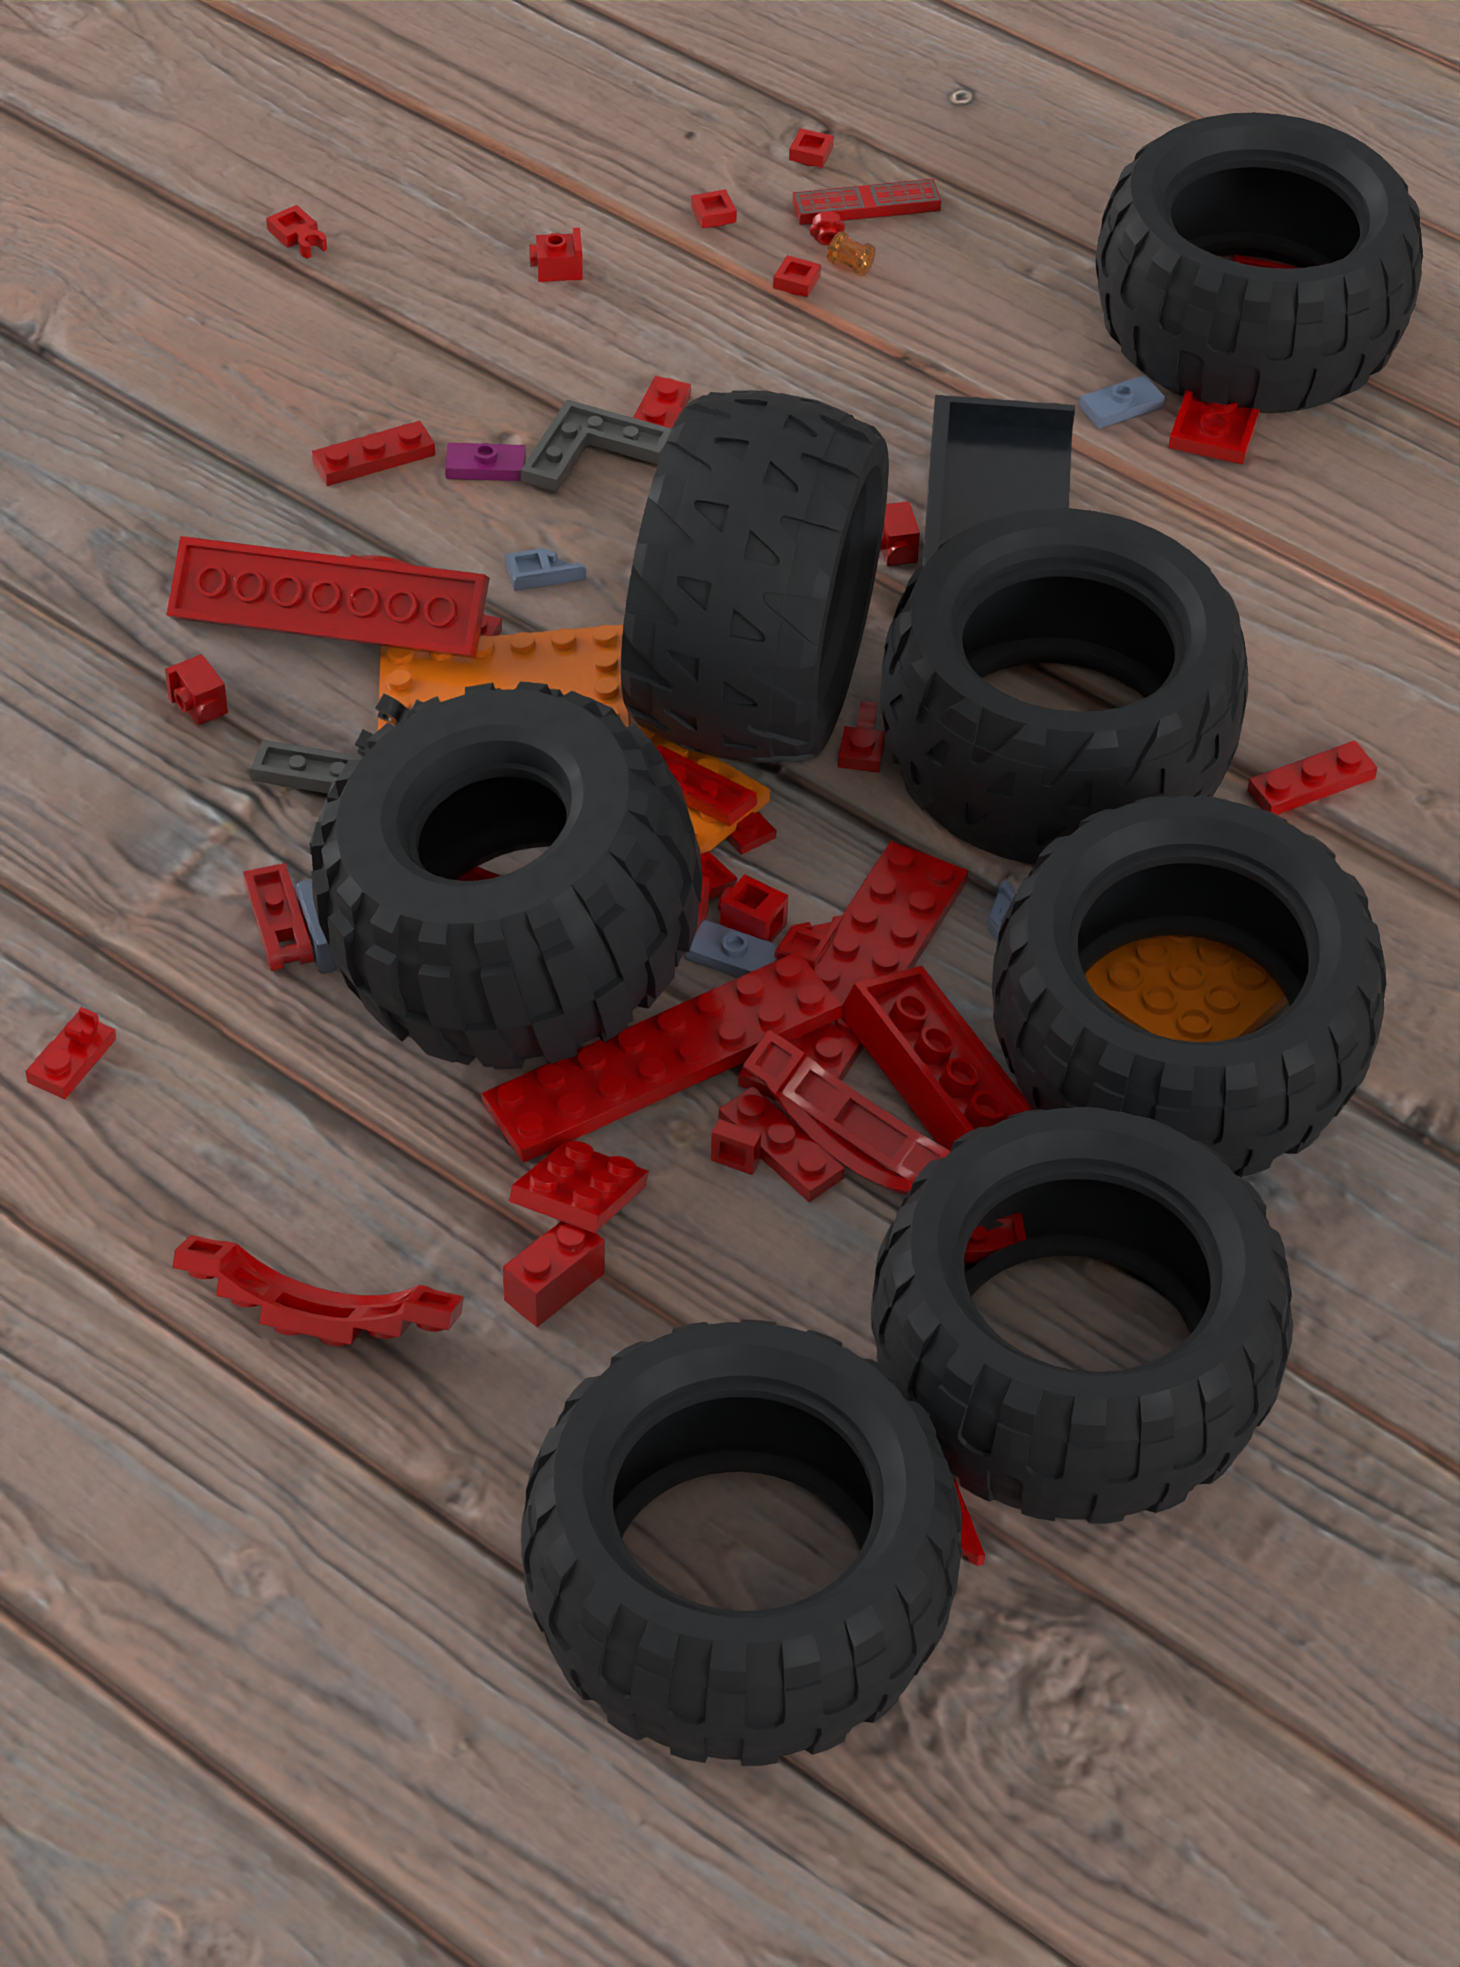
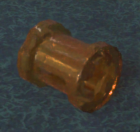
[827,231,876,276]

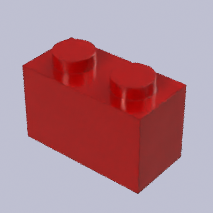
[503,1221,605,1327]

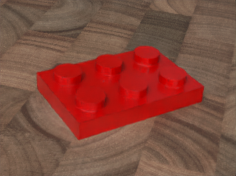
[509,1141,649,1233]

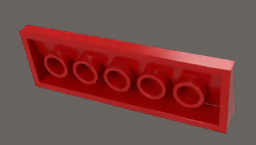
[842,966,1033,1151]

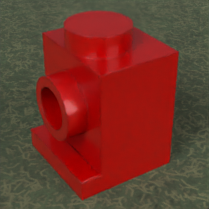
[529,227,583,282]
[880,501,920,566]
[165,654,228,726]
[718,874,789,943]

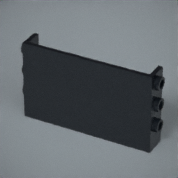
[922,395,1075,567]

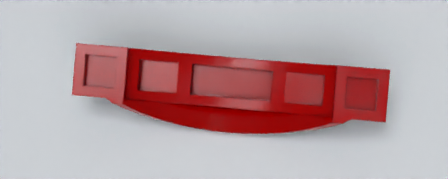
[743,1029,951,1195]
[173,1235,464,1346]

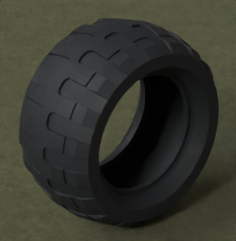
[1096,112,1423,413]
[992,796,1387,1177]
[871,1107,1293,1524]
[521,1319,962,1766]

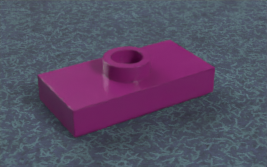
[445,443,526,481]

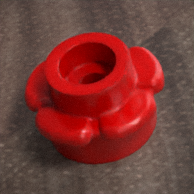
[809,212,845,245]

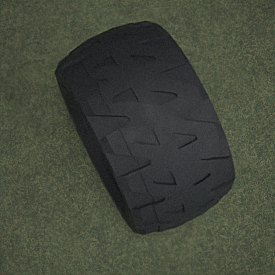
[621,390,889,763]
[880,508,1248,865]

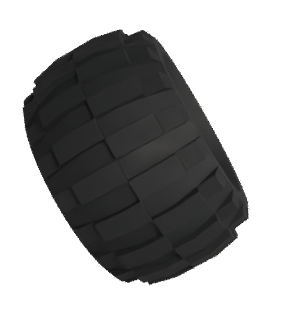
[311,681,702,1069]

